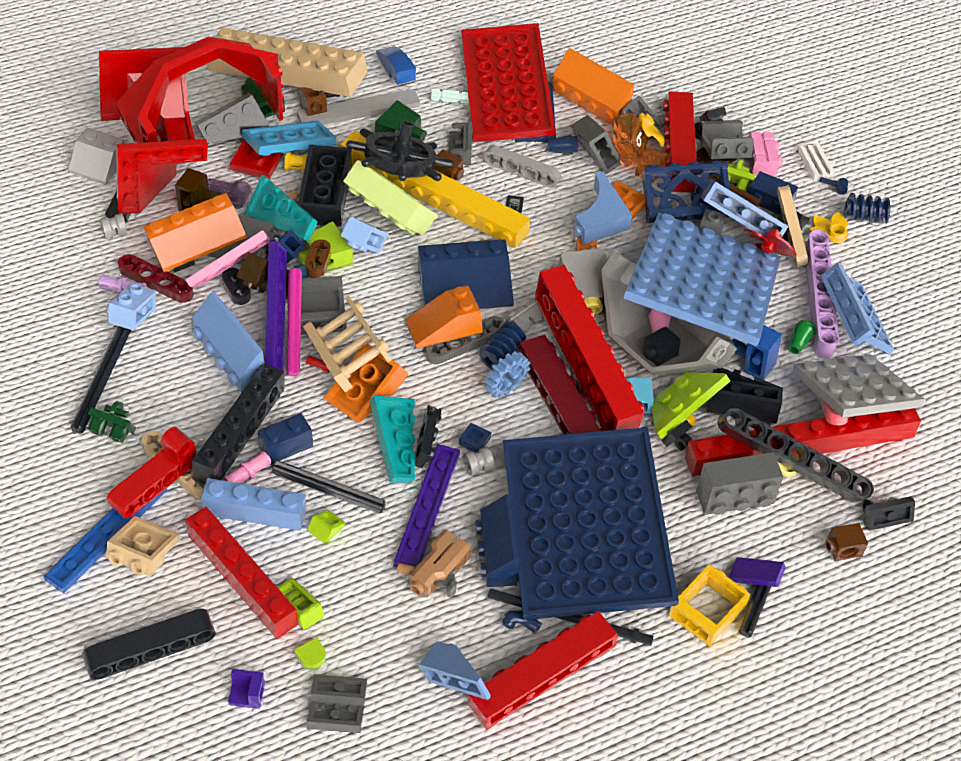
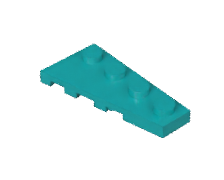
[244,175,318,242]
[370,395,415,484]

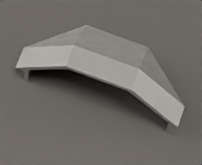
[601,251,737,376]

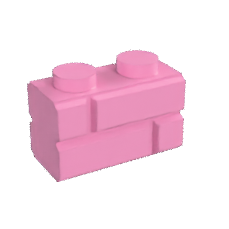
[749,132,782,176]

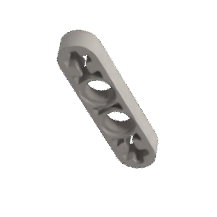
[483,145,561,188]

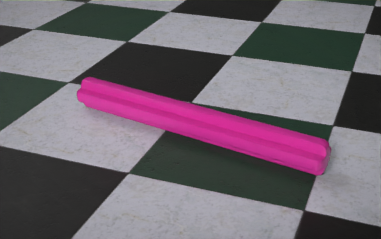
[286,268,302,376]

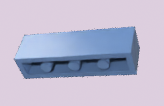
[700,179,788,237]
[201,478,307,531]

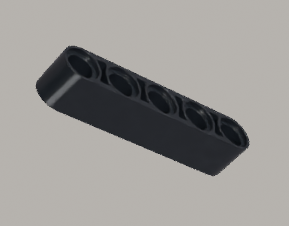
[82,609,216,680]

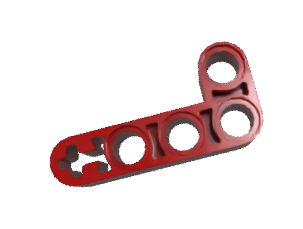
[106,426,197,518]

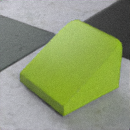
[308,510,346,543]

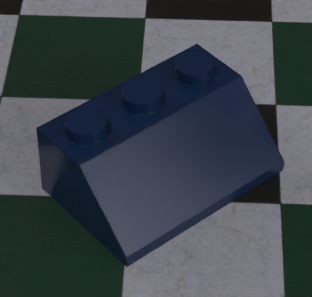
[475,494,519,588]

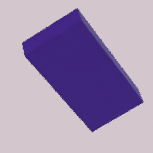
[729,557,786,587]

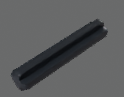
[739,585,771,638]

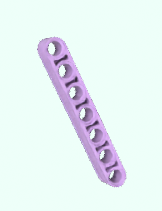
[805,230,839,359]

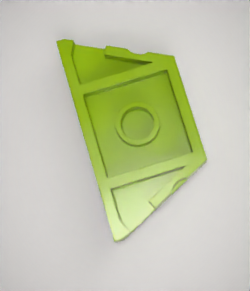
[652,372,730,440]

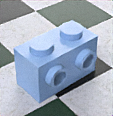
[341,216,388,253]
[107,283,156,330]

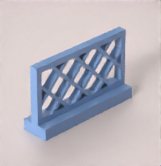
[821,262,895,354]

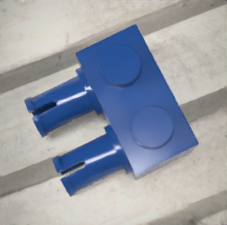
[732,325,782,380]

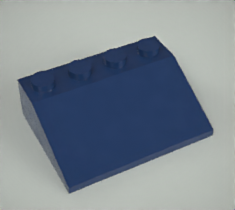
[418,239,514,309]

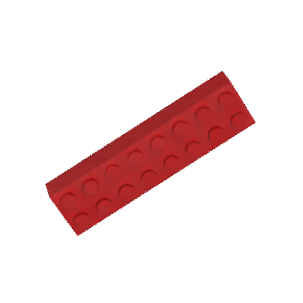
[535,264,645,431]

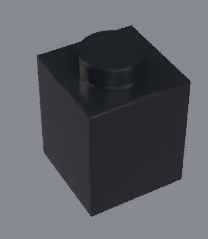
[643,326,681,366]

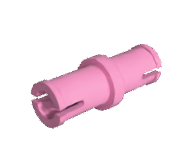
[223,451,271,483]

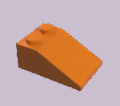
[405,286,483,348]
[324,344,409,423]

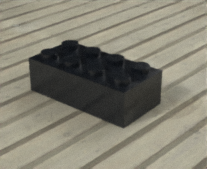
[298,145,352,227]

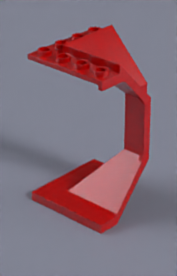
[116,36,285,143]
[99,47,208,214]

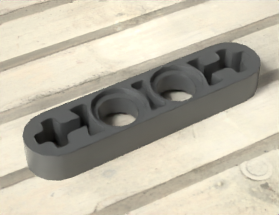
[426,316,505,364]

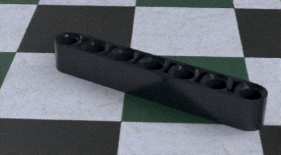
[717,408,874,502]

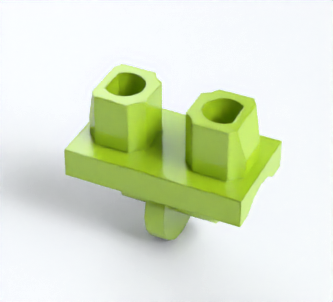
[717,160,756,192]

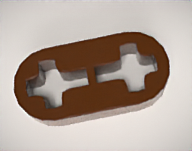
[305,239,331,278]

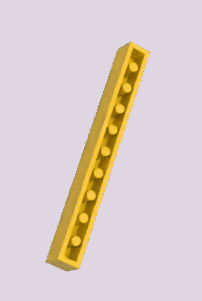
[340,130,530,248]

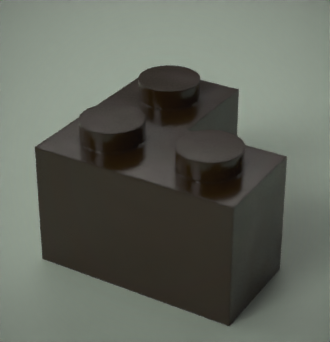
[175,168,221,212]
[237,252,289,300]

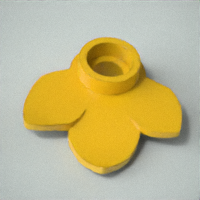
[636,113,665,147]
[810,212,848,243]

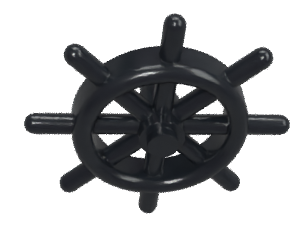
[346,120,454,181]

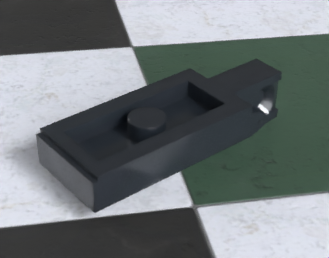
[415,405,441,468]

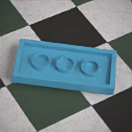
[242,120,337,156]

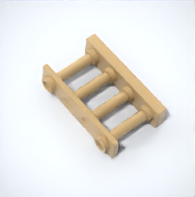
[303,295,392,392]

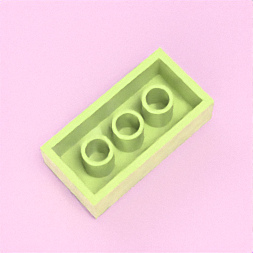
[344,160,437,236]

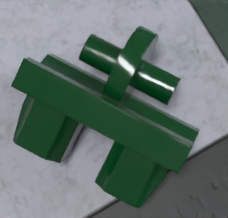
[88,401,136,443]

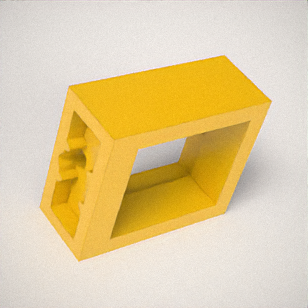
[669,564,750,647]

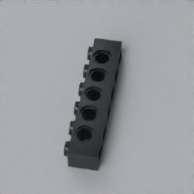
[192,363,285,485]

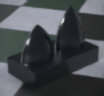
[862,496,915,531]

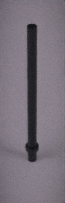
[488,588,654,646]

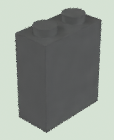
[209,214,276,265]

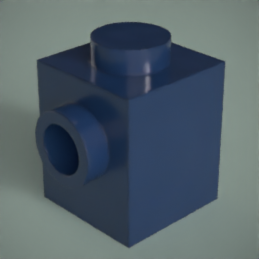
[266,229,306,263]

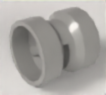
[100,213,127,239]
[463,447,495,476]

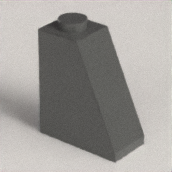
[571,115,621,175]

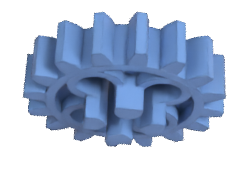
[484,351,530,398]

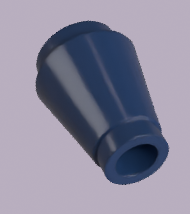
[548,134,578,155]

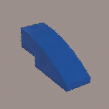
[376,46,416,85]

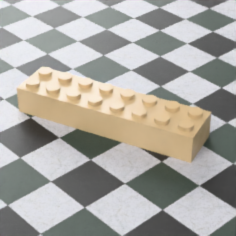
[207,27,368,97]

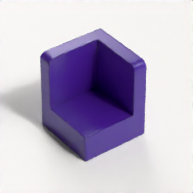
[228,669,265,709]

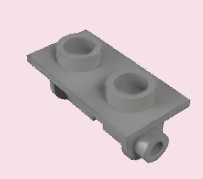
[507,298,544,332]

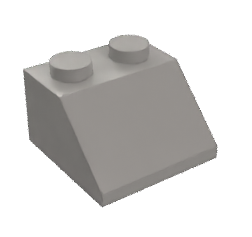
[68,128,125,185]

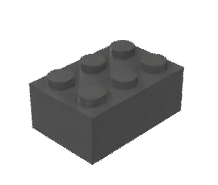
[696,452,783,515]

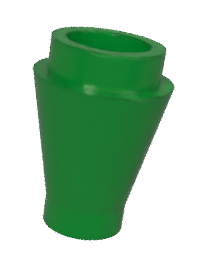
[788,320,815,354]

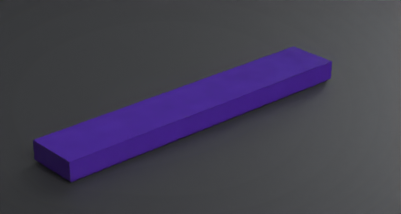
[265,241,287,370]
[393,444,460,567]

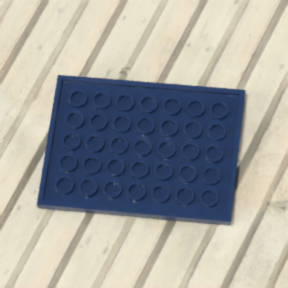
[503,427,679,620]

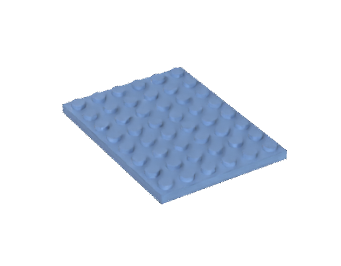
[624,213,781,346]

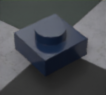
[459,423,492,453]

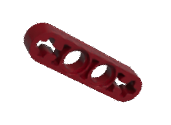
[118,254,194,303]

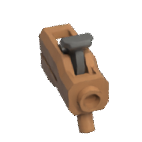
[397,529,472,598]

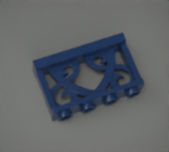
[641,161,730,223]

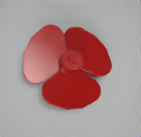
[744,229,797,257]

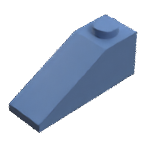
[419,641,491,700]

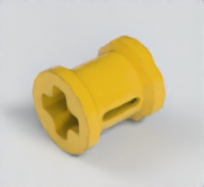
[285,152,308,173]

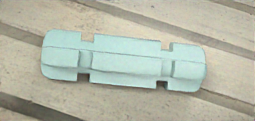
[431,89,469,104]

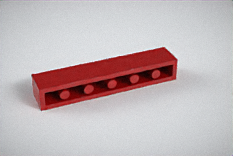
[663,91,696,193]
[185,506,298,639]
[468,611,618,730]

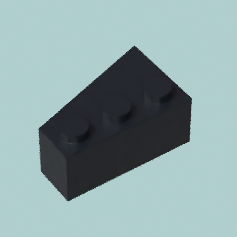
[707,368,783,424]

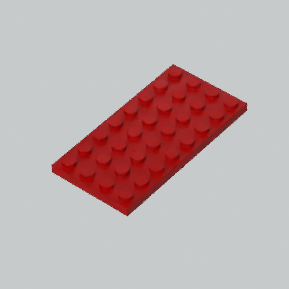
[461,23,555,142]

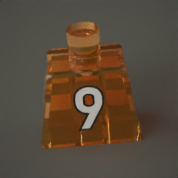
[613,113,649,166]

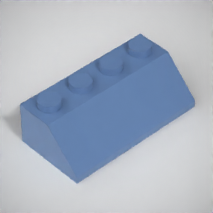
[191,291,264,392]

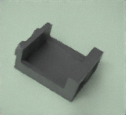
[700,120,753,159]
[301,276,347,335]

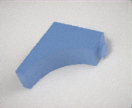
[573,171,632,245]

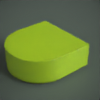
[294,637,326,670]

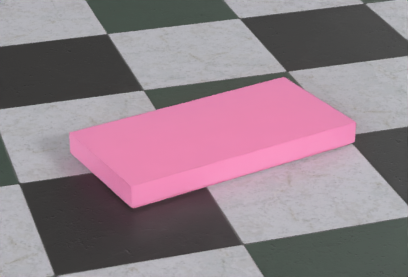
[186,230,270,289]

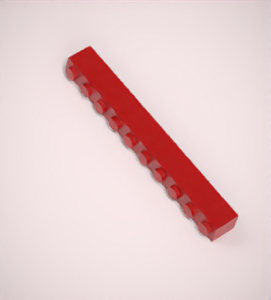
[685,408,921,477]

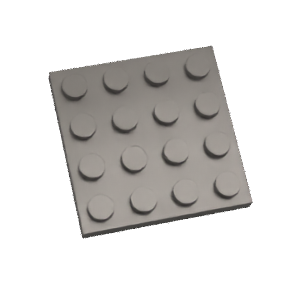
[793,354,925,418]

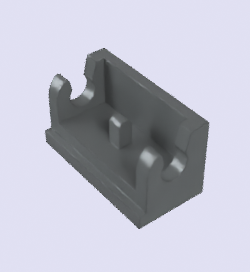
[448,121,472,165]

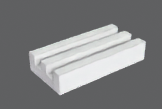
[798,143,835,180]

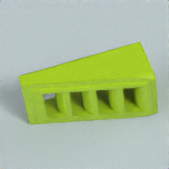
[277,577,324,630]

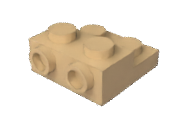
[106,516,179,576]

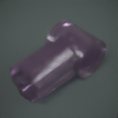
[208,178,252,209]

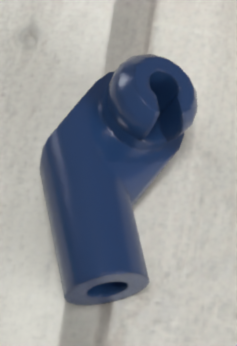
[502,611,542,634]

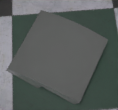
[307,674,367,734]

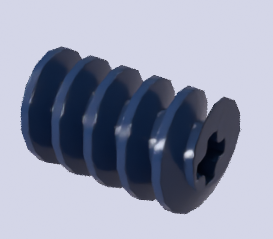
[843,193,891,224]
[479,322,527,370]

